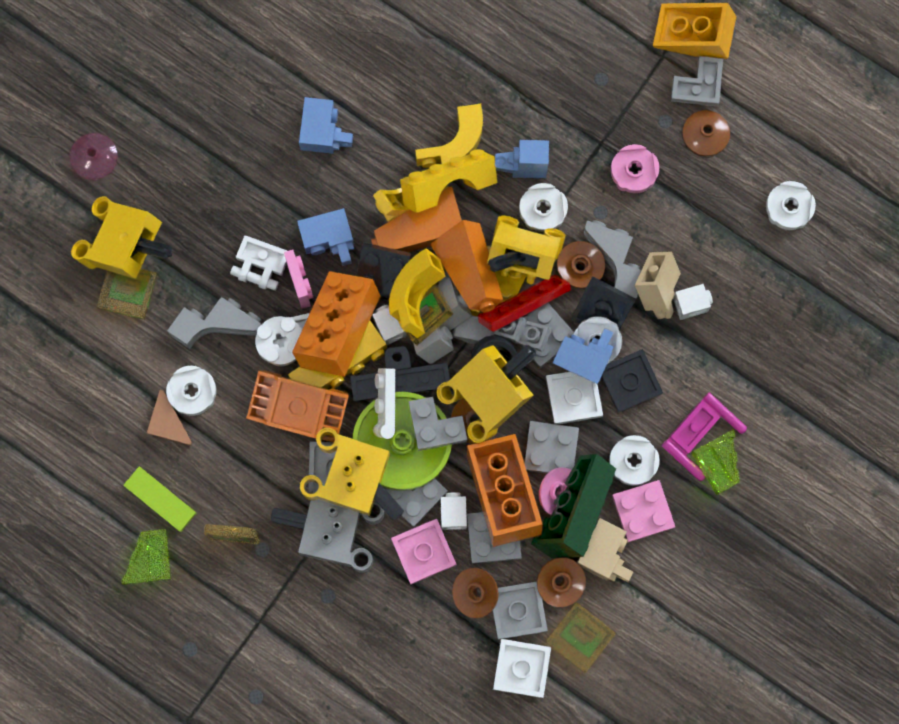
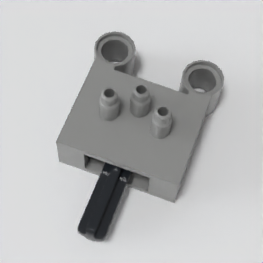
[271,490,384,573]

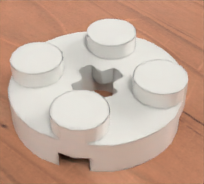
[766,181,815,230]
[519,183,568,232]
[255,316,302,366]
[574,317,622,363]
[166,366,217,416]
[609,435,659,486]

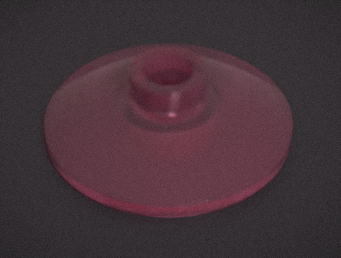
[70,133,118,180]

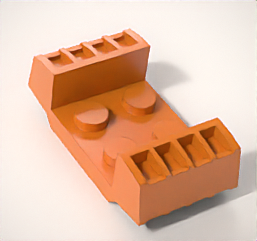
[246,370,349,442]

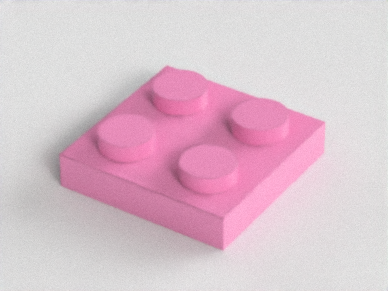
[284,250,313,309]
[612,480,675,543]
[391,519,457,585]

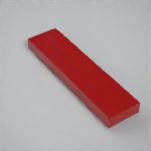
[478,274,571,332]

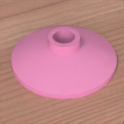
[539,467,572,515]

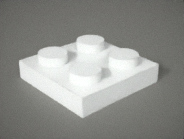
[546,372,603,425]
[493,639,551,698]

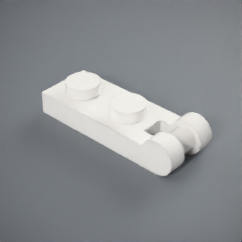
[373,368,395,439]

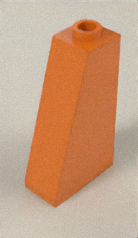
[371,186,462,252]
[431,220,503,312]

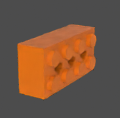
[292,271,380,377]
[467,434,543,547]

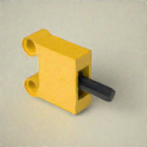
[71,196,172,279]
[437,345,537,443]

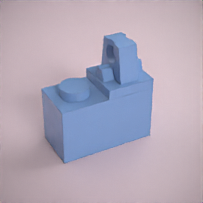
[299,97,353,154]
[495,140,549,178]
[297,208,354,266]
[553,328,614,384]

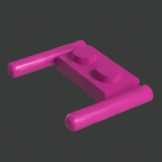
[662,392,747,481]

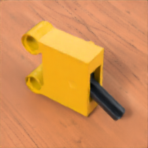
[487,216,566,284]

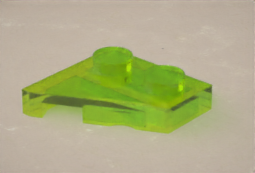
[692,430,740,495]
[122,529,171,585]

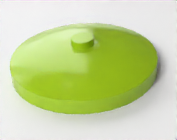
[353,392,452,491]

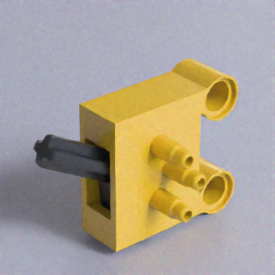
[300,428,404,520]

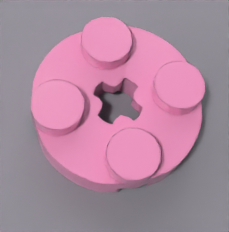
[611,145,659,193]

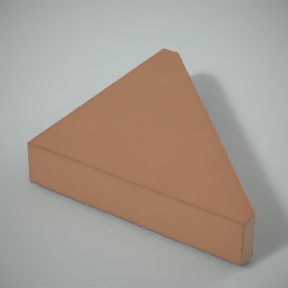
[147,390,192,446]

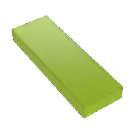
[123,466,197,532]

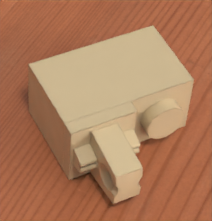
[635,252,681,319]
[577,518,633,582]

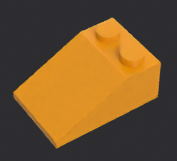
[653,3,737,59]

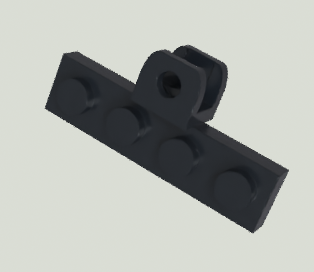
[350,346,451,402]

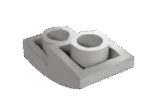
[452,316,503,350]
[494,317,551,352]

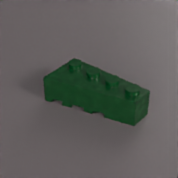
[531,454,617,558]

